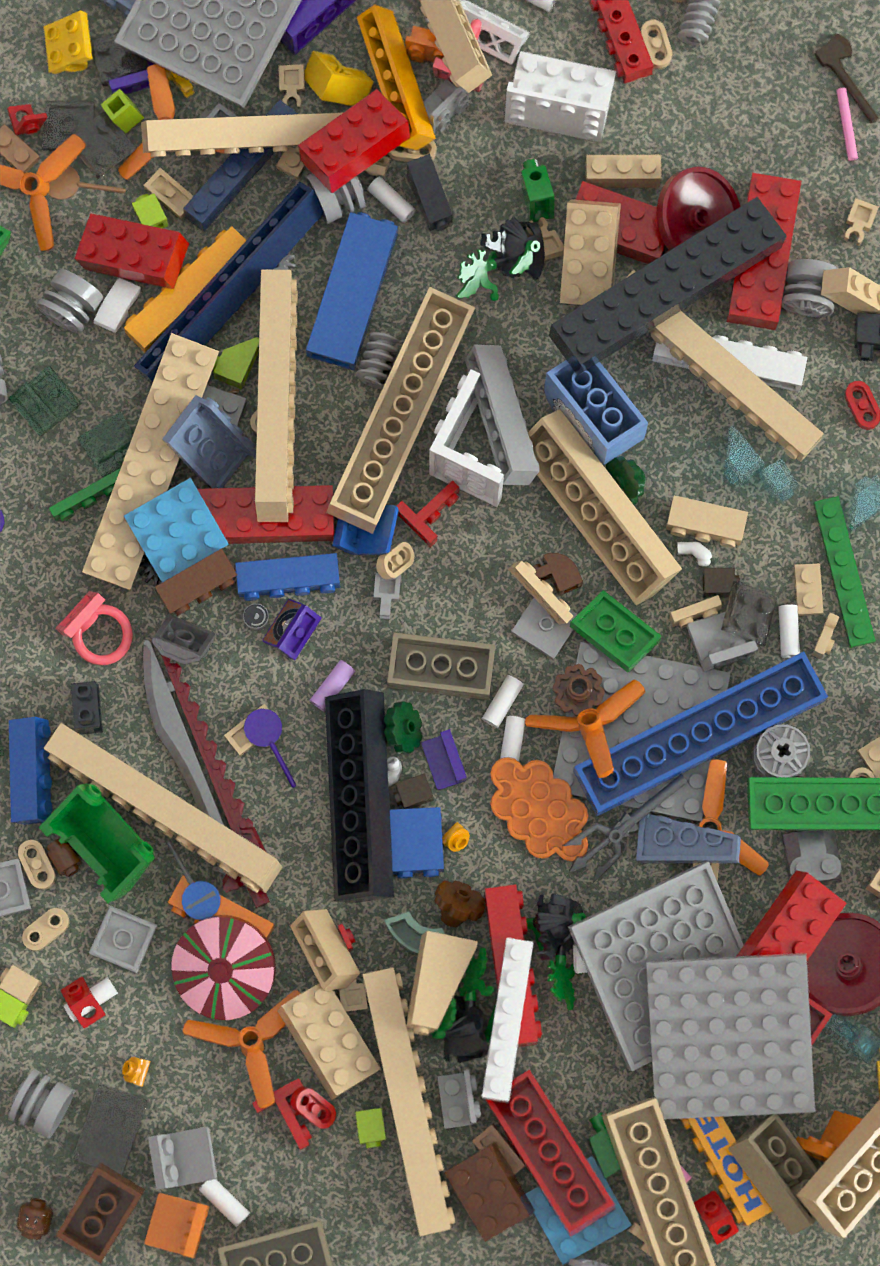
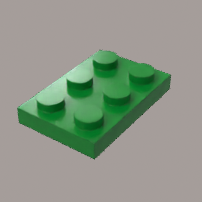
[570,590,662,673]

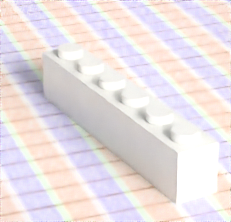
[652,335,807,392]
[482,938,533,1103]

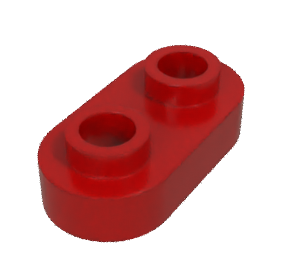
[844,381,880,430]
[291,1087,336,1129]

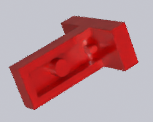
[397,480,460,548]
[252,1078,312,1150]

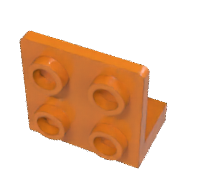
[405,26,444,64]
[796,1110,863,1162]
[145,1193,210,1258]

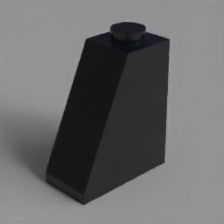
[407,154,453,231]

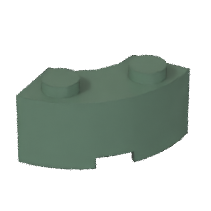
[384,912,444,956]

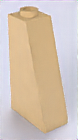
[406,931,478,1035]

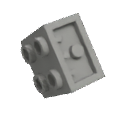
[423,79,469,134]
[687,610,758,672]
[437,1070,481,1129]
[148,1127,217,1190]

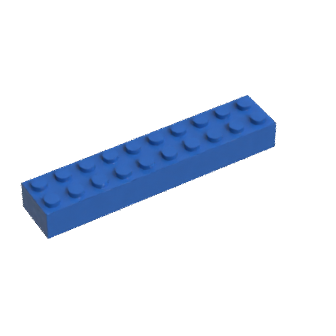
[573,652,828,816]

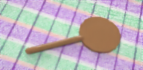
[48,166,126,200]

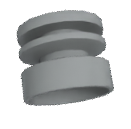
[305,173,366,224]
[781,259,839,317]
[36,269,103,334]
[752,725,810,777]
[8,1069,75,1139]

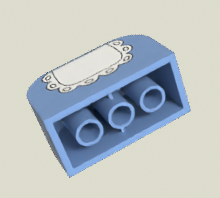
[544,360,648,466]

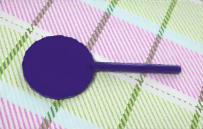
[244,708,296,788]

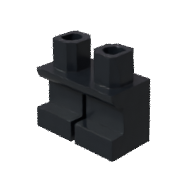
[854,313,880,361]
[70,681,103,735]

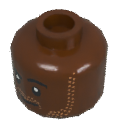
[16,1198,53,1240]

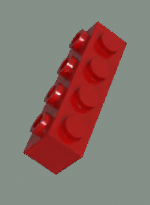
[589,0,654,84]

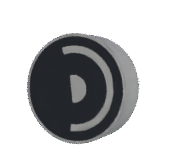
[243,604,269,630]

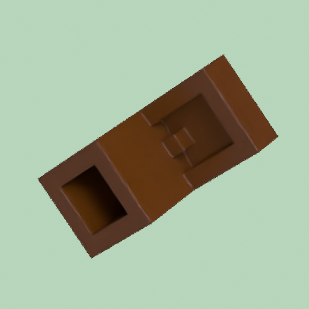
[533,553,583,596]

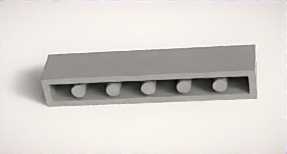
[465,344,539,485]

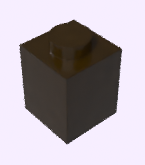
[702,568,740,598]
[393,773,434,809]

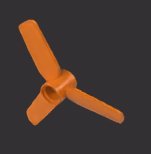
[118,64,225,180]
[0,134,86,251]
[525,680,645,778]
[699,759,769,875]
[183,990,301,1108]

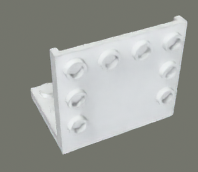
[505,51,616,142]
[429,369,504,507]

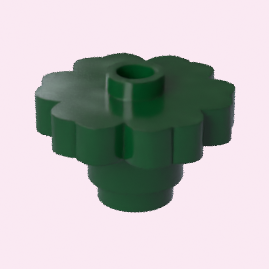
[605,456,646,505]
[384,701,423,754]

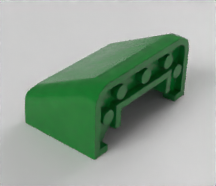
[39,783,154,904]

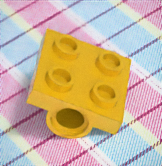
[44,11,92,74]

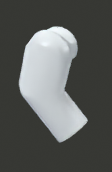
[677,542,712,567]
[387,757,402,786]

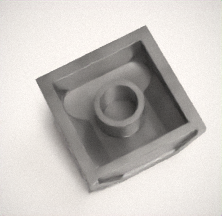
[152,614,216,664]
[783,830,842,882]

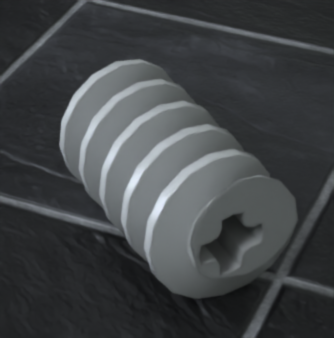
[677,0,720,46]
[356,332,400,389]

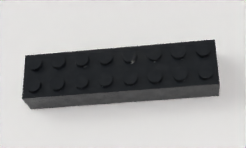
[325,689,394,903]

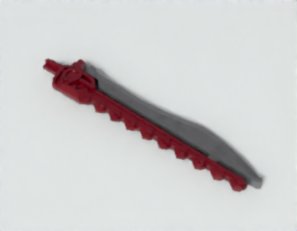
[143,640,270,909]

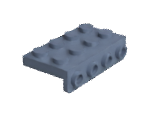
[162,395,256,488]

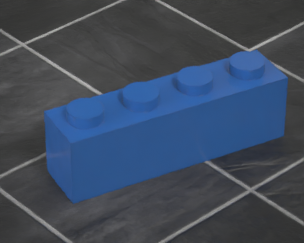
[235,553,340,601]
[9,717,53,825]

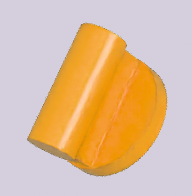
[442,822,469,852]
[122,1057,150,1087]

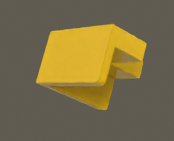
[304,51,374,106]

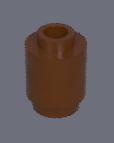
[46,838,82,877]

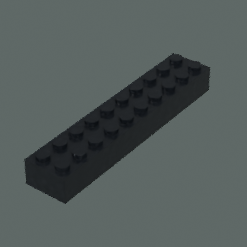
[549,197,787,375]

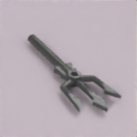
[562,774,688,883]

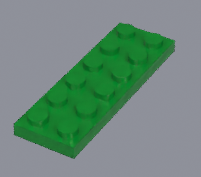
[747,777,880,831]

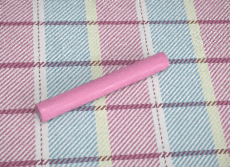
[836,88,858,161]

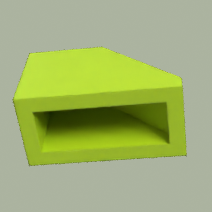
[212,337,259,390]

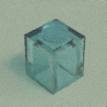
[758,459,798,502]

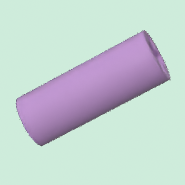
[309,660,355,712]

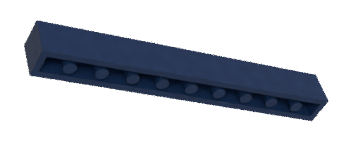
[134,181,324,384]

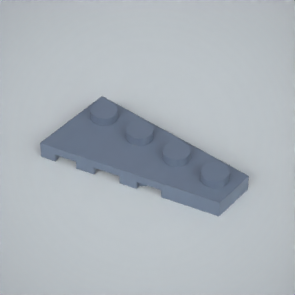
[636,814,741,863]

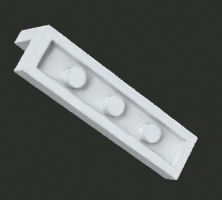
[426,0,530,65]

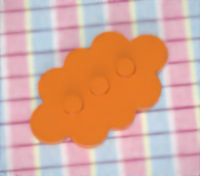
[490,757,588,861]

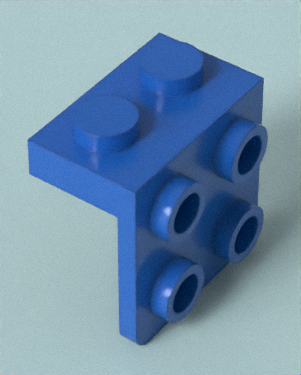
[332,505,399,555]

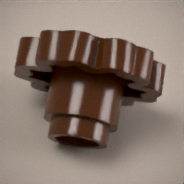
[552,664,605,717]
[434,880,486,927]

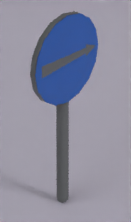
[167,840,221,920]

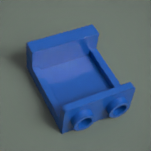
[390,807,444,879]

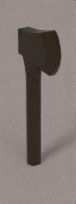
[814,33,879,124]

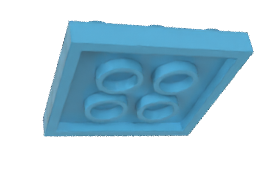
[124,478,229,582]
[526,1156,632,1265]

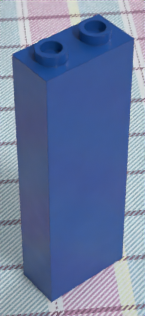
[306,212,398,371]

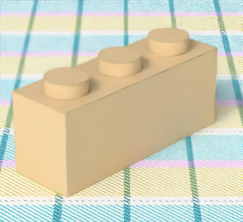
[585,155,661,188]
[821,267,880,315]
[666,495,748,548]
[290,909,360,991]

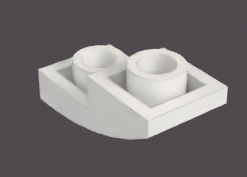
[94,278,141,333]

